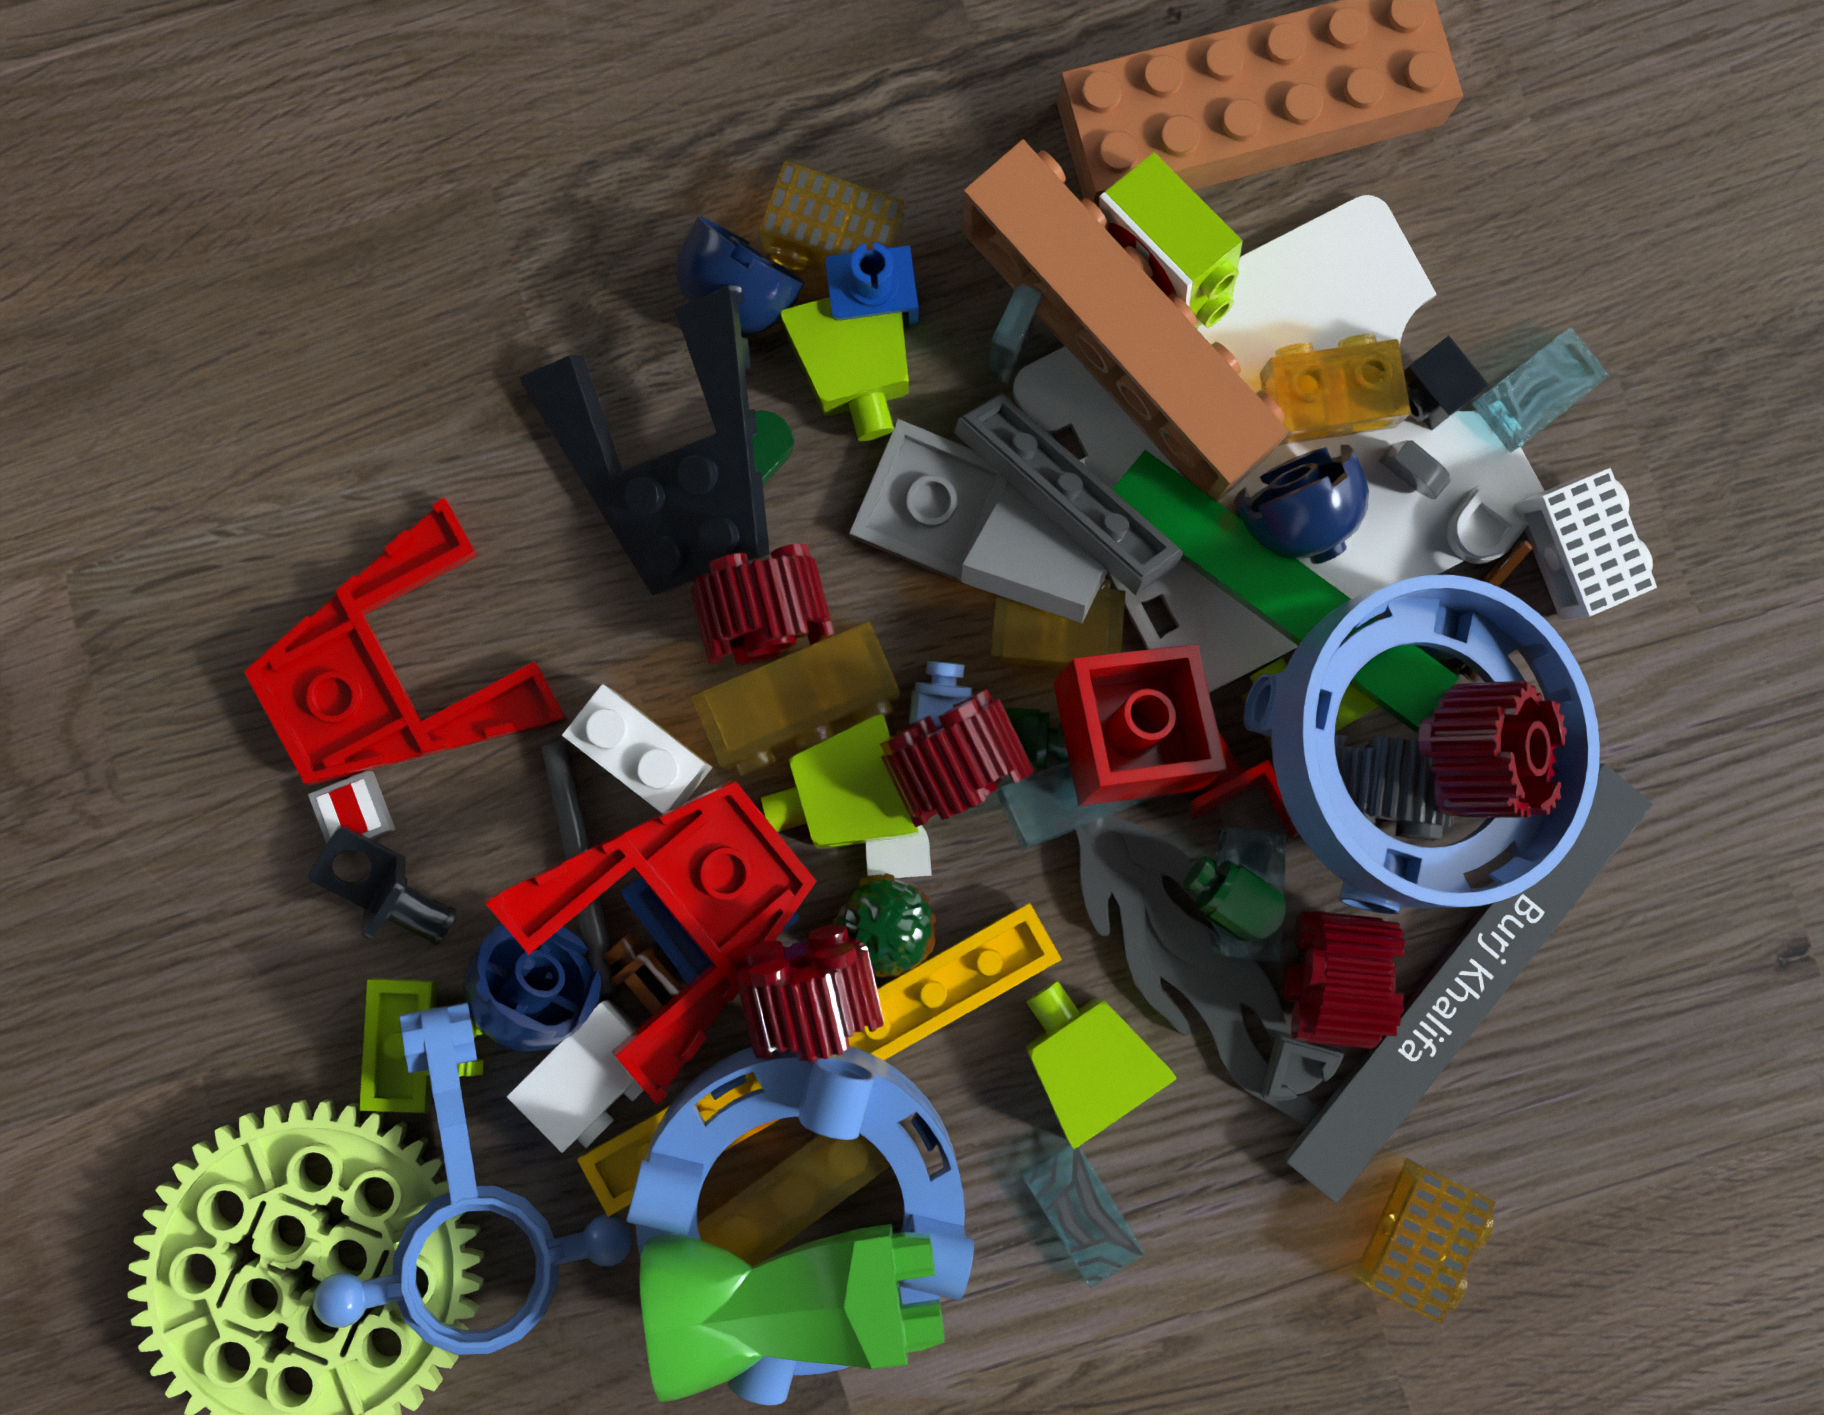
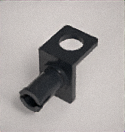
[308,825,456,946]

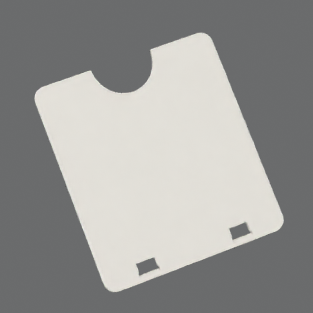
[1013,195,1544,693]

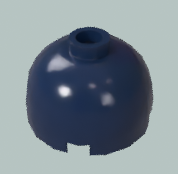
[676,216,805,334]
[1233,445,1369,564]
[463,923,601,1052]

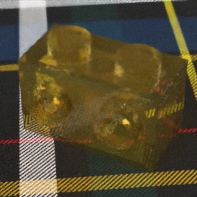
[1259,334,1411,445]

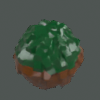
[832,873,936,978]

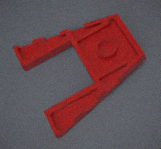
[244,497,567,785]
[483,780,817,1105]

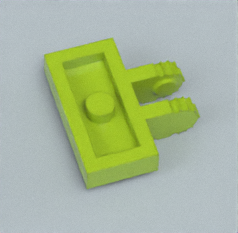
[359,978,484,1113]

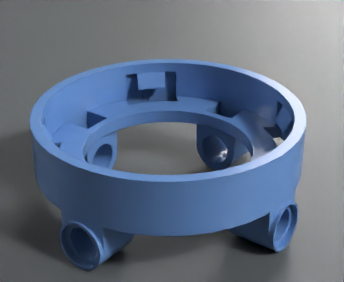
[1243,575,1600,915]
[626,1046,974,1405]

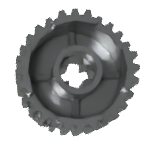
[1334,735,1455,841]

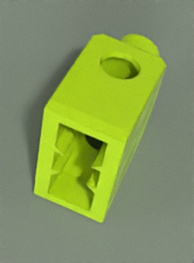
[781,297,909,441]
[761,714,919,849]
[1025,980,1177,1150]

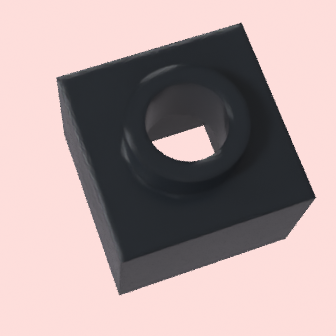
[1393,335,1489,430]

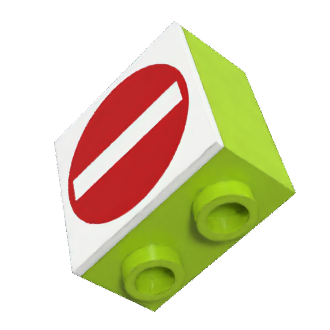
[1099,152,1243,329]

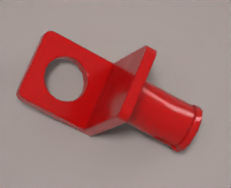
[1189,723,1299,839]

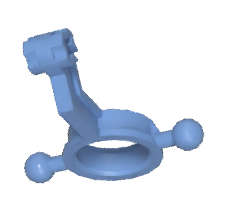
[313,1002,633,1355]

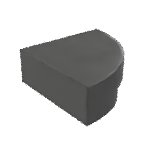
[1260,1032,1344,1101]

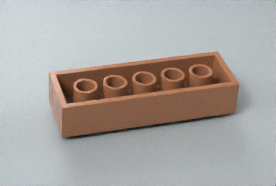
[1056,0,1464,208]
[962,139,1290,502]

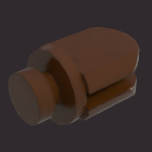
[603,931,683,1015]

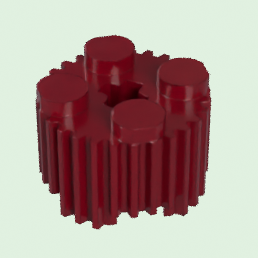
[690,543,835,666]
[1418,681,1567,818]
[880,689,1034,828]
[1283,911,1405,1049]
[736,925,884,1063]

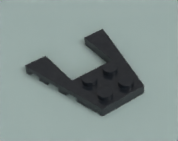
[520,285,770,596]

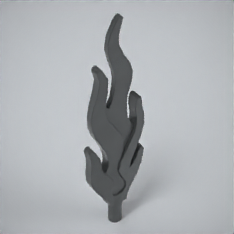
[1045,766,1319,1130]

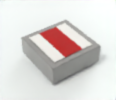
[308,770,396,844]

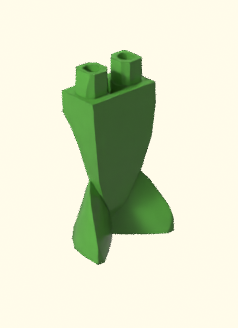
[640,1224,945,1402]

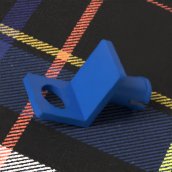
[825,242,919,327]

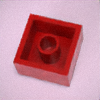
[1053,644,1227,807]

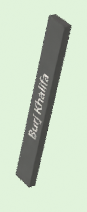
[1281,763,1654,1204]

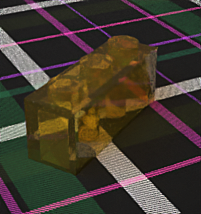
[691,621,900,776]
[698,1132,891,1267]

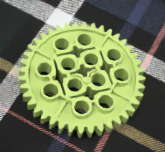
[128,1099,484,1415]

